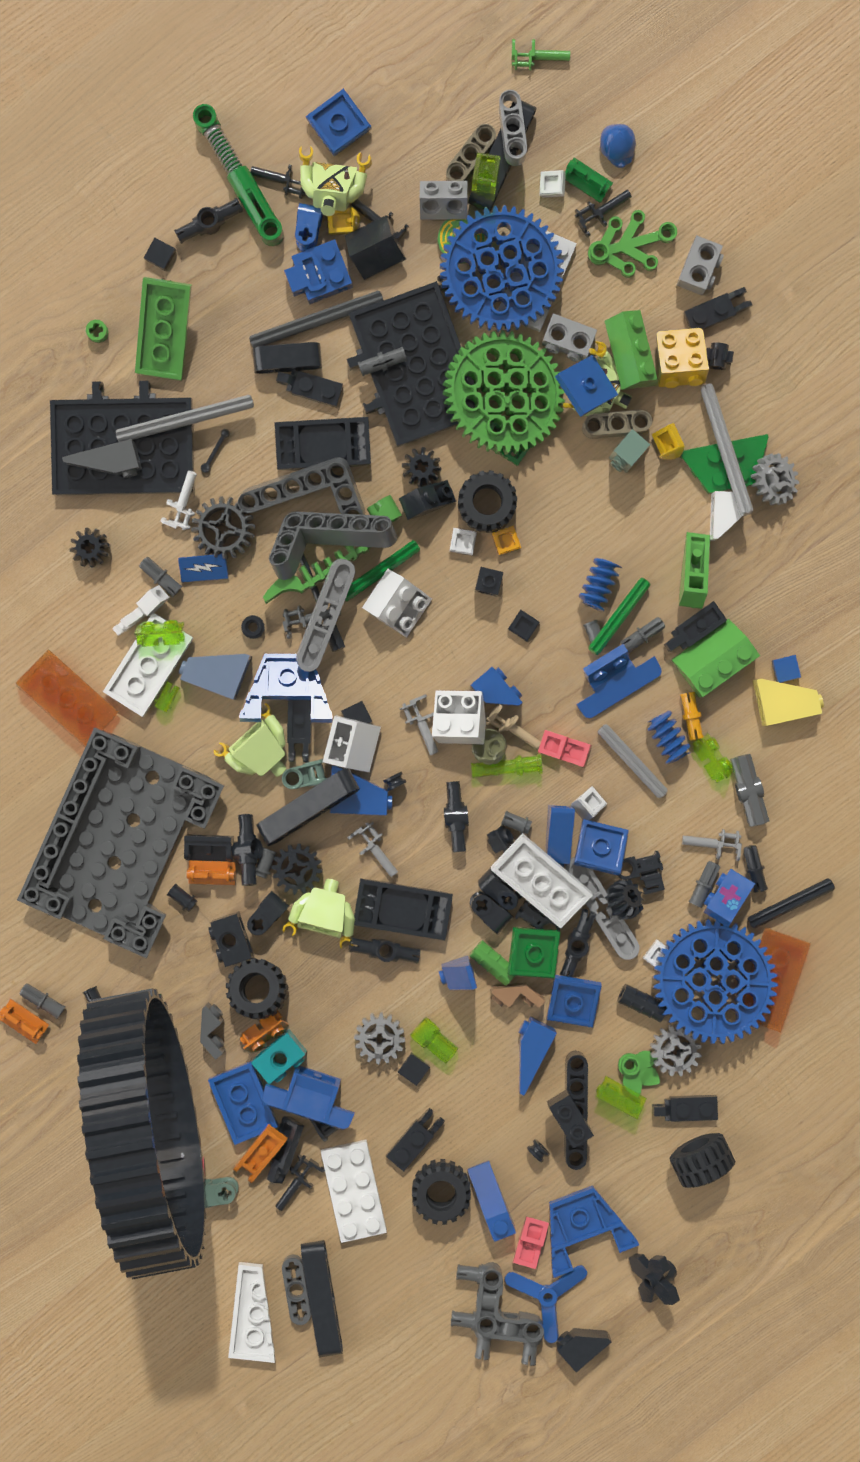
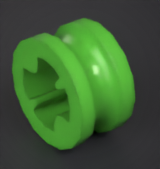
[86,319,109,343]

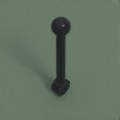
[201,429,230,473]

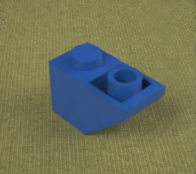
[470,667,523,706]

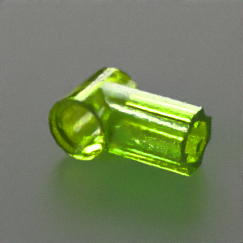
[410,1017,458,1064]

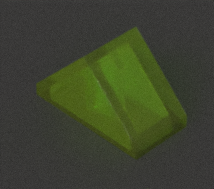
[471,153,500,194]

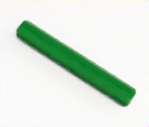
[345,540,420,602]
[588,578,650,655]

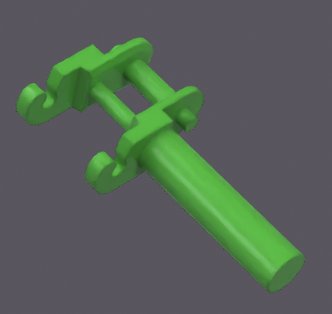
[511,39,570,71]

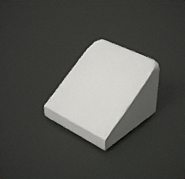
[571,786,607,820]

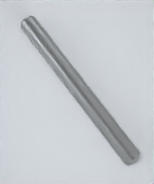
[700,384,753,516]
[116,395,254,442]

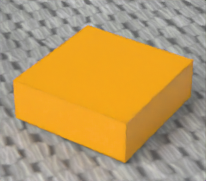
[491,526,521,556]

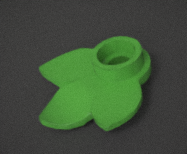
[618,1051,660,1097]

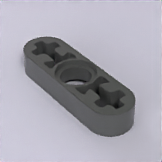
[282,1254,311,1325]

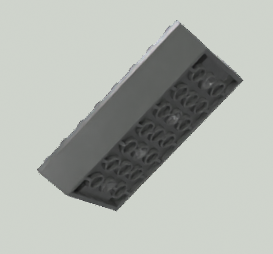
[17,727,224,958]

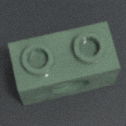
[609,429,650,473]

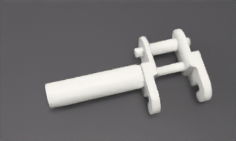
[161,471,197,530]

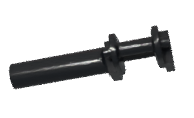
[250,164,305,199]
[574,189,632,238]
[351,199,409,241]
[275,1155,325,1211]

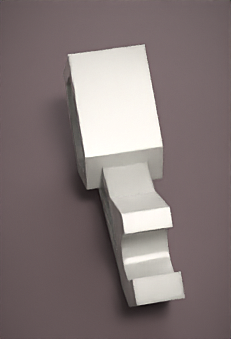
[112,585,170,636]

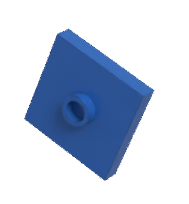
[306,88,372,156]
[555,355,618,417]
[573,819,629,876]
[547,975,602,1028]

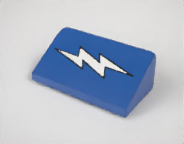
[178,554,229,583]

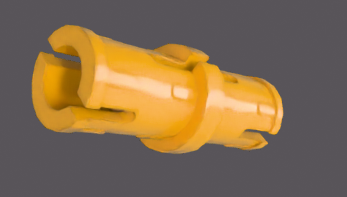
[680,692,704,740]

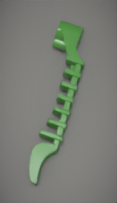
[263,495,402,604]

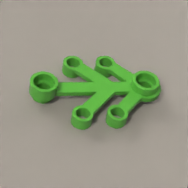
[588,210,677,278]

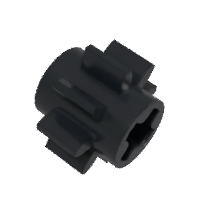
[706,342,734,370]

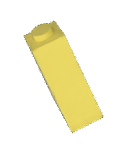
[752,679,824,726]

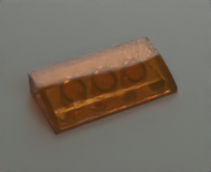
[16,649,118,747]
[742,927,811,1033]

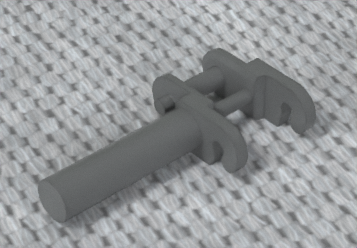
[283,605,341,639]

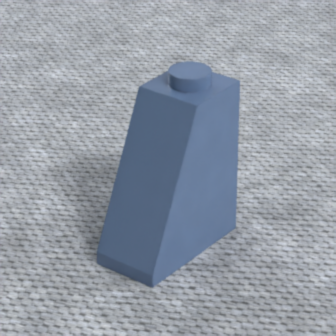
[179,654,252,700]

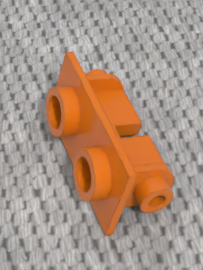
[187,860,236,885]
[0,999,49,1044]
[239,1010,289,1053]

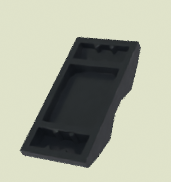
[274,417,371,470]
[354,878,453,941]

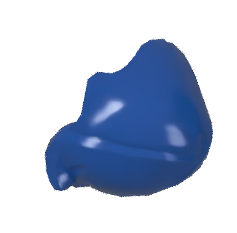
[600,124,636,168]

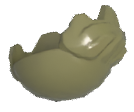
[471,729,507,765]

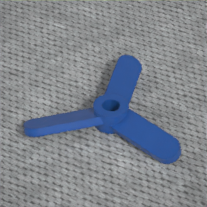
[504,1265,587,1343]

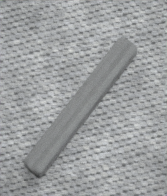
[598,724,668,798]

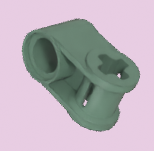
[282,759,327,789]
[204,1177,239,1208]

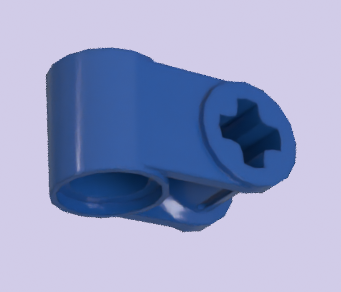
[295,203,323,252]

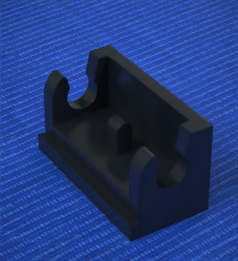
[184,834,234,862]

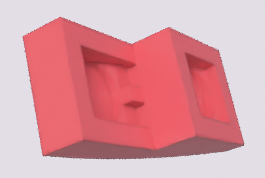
[538,730,592,767]
[513,1216,549,1269]

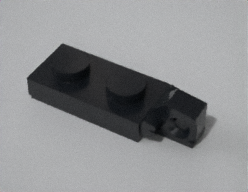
[276,370,343,408]
[664,601,727,652]
[652,1095,718,1122]
[267,1116,304,1184]

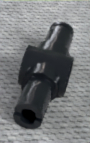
[174,197,244,244]
[444,781,469,853]
[232,814,263,886]
[560,909,597,978]
[348,937,420,964]

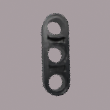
[252,342,322,374]

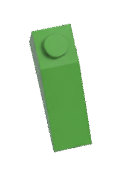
[679,532,710,609]

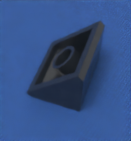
[345,215,407,280]

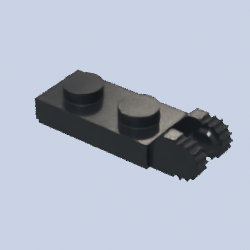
[683,287,753,330]
[287,699,312,762]
[386,1107,445,1172]

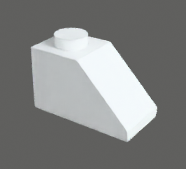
[710,491,742,541]

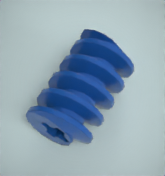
[579,558,622,611]
[647,711,691,764]

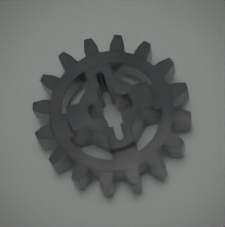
[271,843,323,895]

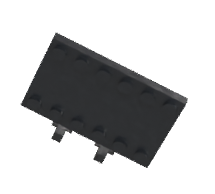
[347,281,478,447]
[50,381,194,495]

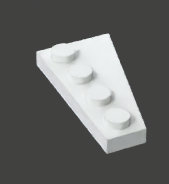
[228,1262,276,1363]

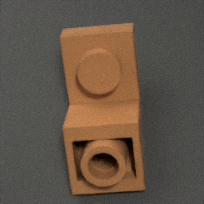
[490,982,545,1008]

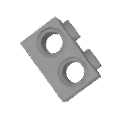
[420,181,467,220]
[676,235,724,295]
[542,313,597,362]

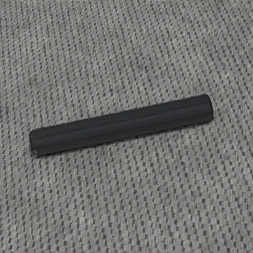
[747,878,835,929]

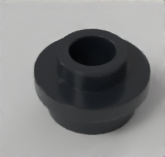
[241,615,265,639]

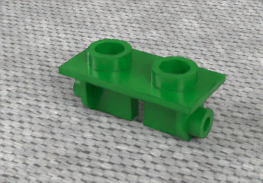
[565,157,613,203]

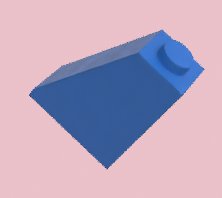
[330,765,392,815]
[545,805,575,868]

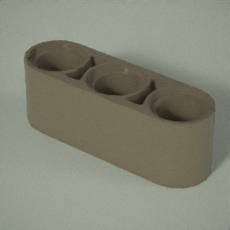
[446,124,496,182]
[582,410,652,439]

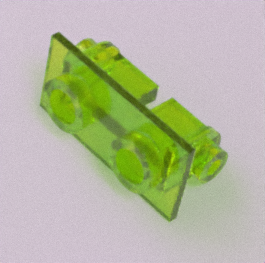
[134,620,185,647]
[692,733,732,783]
[596,1076,647,1119]

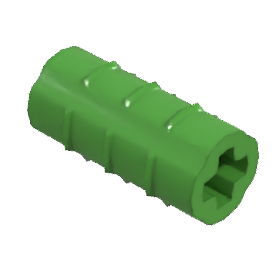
[469,940,515,986]

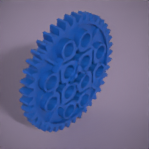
[440,205,564,332]
[653,919,778,1044]

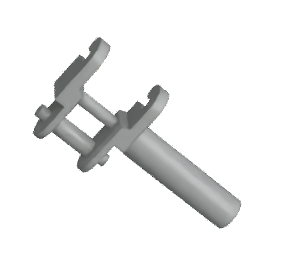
[400,694,439,755]
[347,822,398,877]
[682,829,742,861]

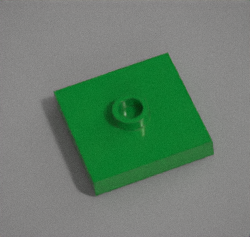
[507,927,560,979]

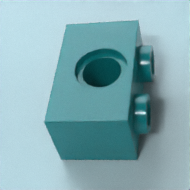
[251,1029,307,1084]

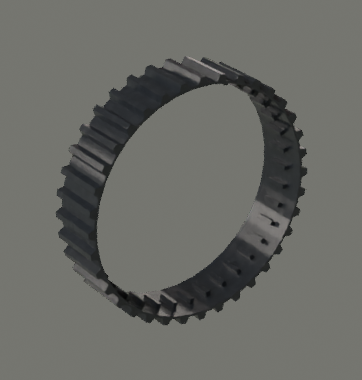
[77,988,206,1280]

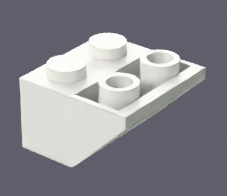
[362,569,432,638]
[432,691,486,744]
[323,715,381,772]

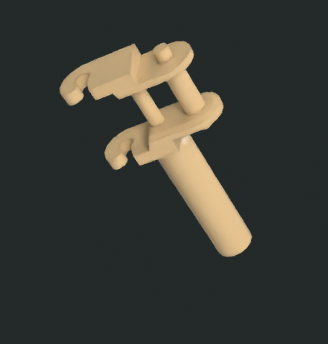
[486,704,541,749]

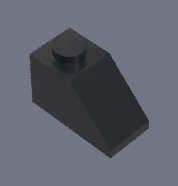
[556,1328,612,1373]

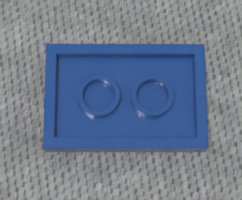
[208,1061,279,1145]

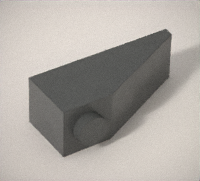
[62,439,142,478]

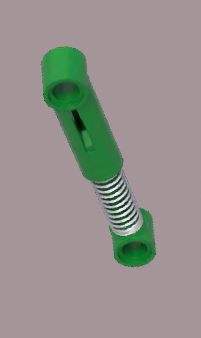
[193,104,284,246]

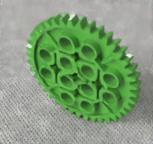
[443,330,565,455]

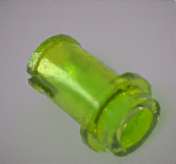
[154,681,180,713]

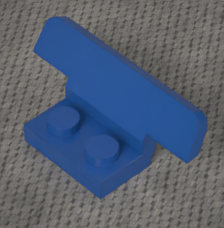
[576,644,662,718]
[262,1065,355,1130]

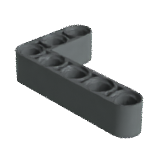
[238,457,366,515]
[269,512,397,580]

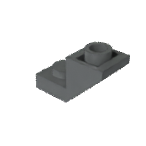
[200,1002,225,1060]

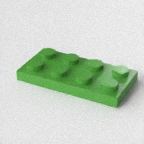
[135,277,192,380]

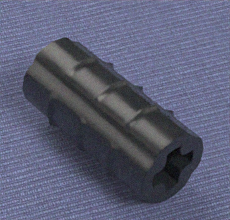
[617,984,667,1022]

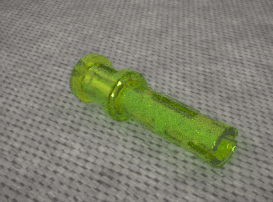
[471,753,543,778]

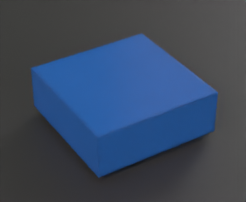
[772,655,801,683]

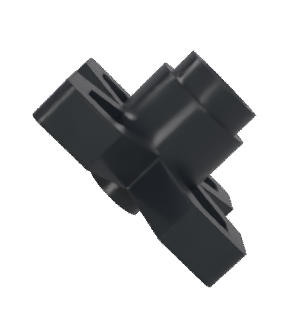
[629,1253,680,1305]

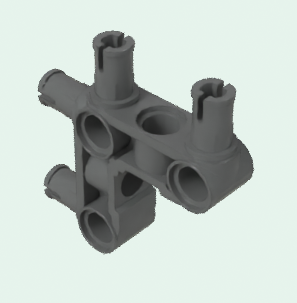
[450,1262,544,1366]

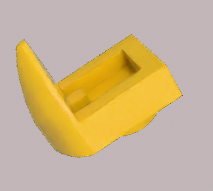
[327,207,361,235]
[651,423,685,460]

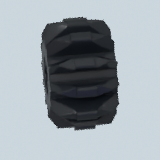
[402,447,442,488]
[69,528,111,568]
[605,879,645,920]

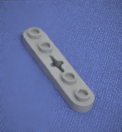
[296,558,355,672]
[566,857,639,960]

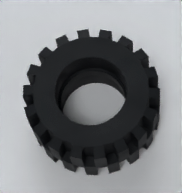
[458,470,517,533]
[225,958,289,1020]
[669,1133,736,1188]
[412,1159,471,1225]

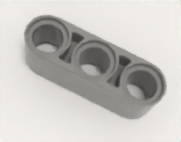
[498,90,527,166]

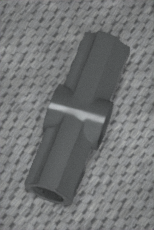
[730,754,770,827]

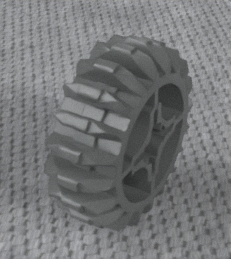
[191,496,256,560]

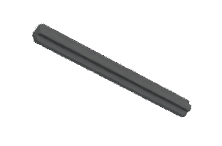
[249,291,383,348]

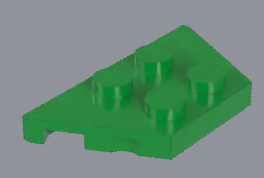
[680,434,769,494]

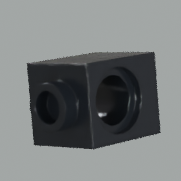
[474,567,504,597]

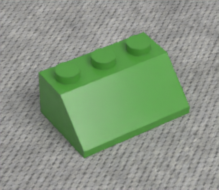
[605,310,658,390]
[672,619,760,698]

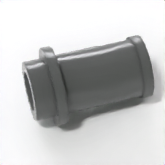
[583,620,607,647]
[501,811,532,835]
[255,848,277,879]

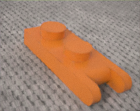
[233,1124,287,1183]

